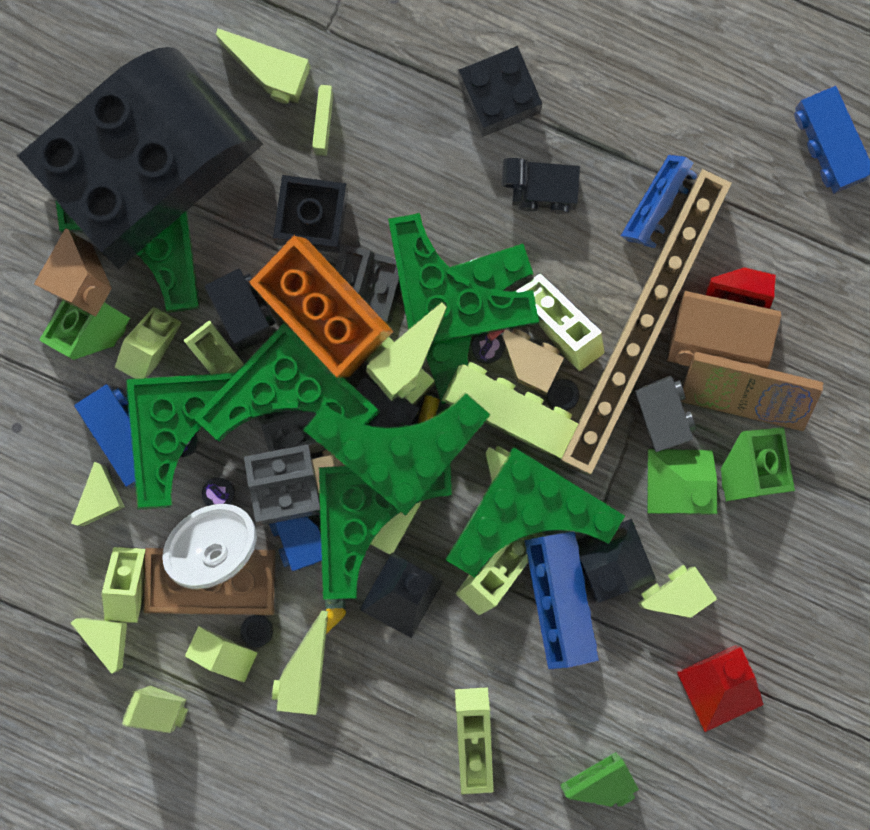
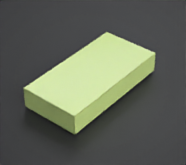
[312,85,333,156]

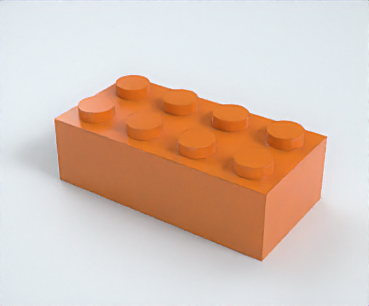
[249,236,394,378]

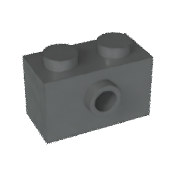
[633,375,696,452]

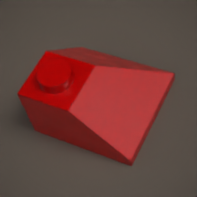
[706,267,776,309]
[677,645,764,732]

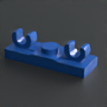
[620,155,697,248]

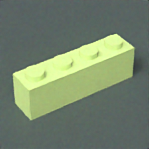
[442,362,578,459]

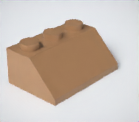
[667,291,781,369]

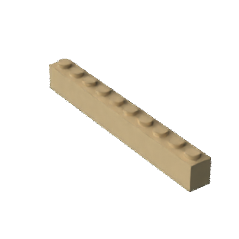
[560,169,732,476]

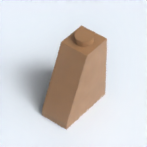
[34,228,112,317]

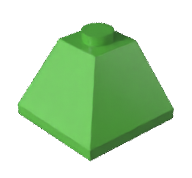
[39,300,130,360]
[720,427,795,501]
[647,449,717,515]
[560,752,639,807]

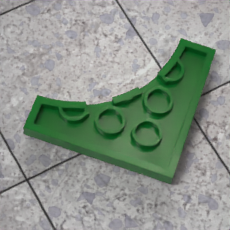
[55,200,200,313]
[388,213,539,343]
[426,244,533,405]
[194,323,379,442]
[126,373,236,510]
[303,393,491,516]
[445,448,625,578]
[319,463,452,600]

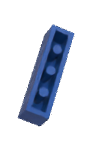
[525,531,599,669]

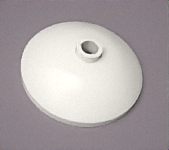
[163,504,257,589]

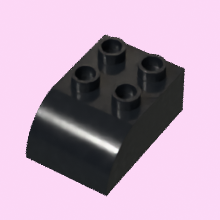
[17,47,264,270]

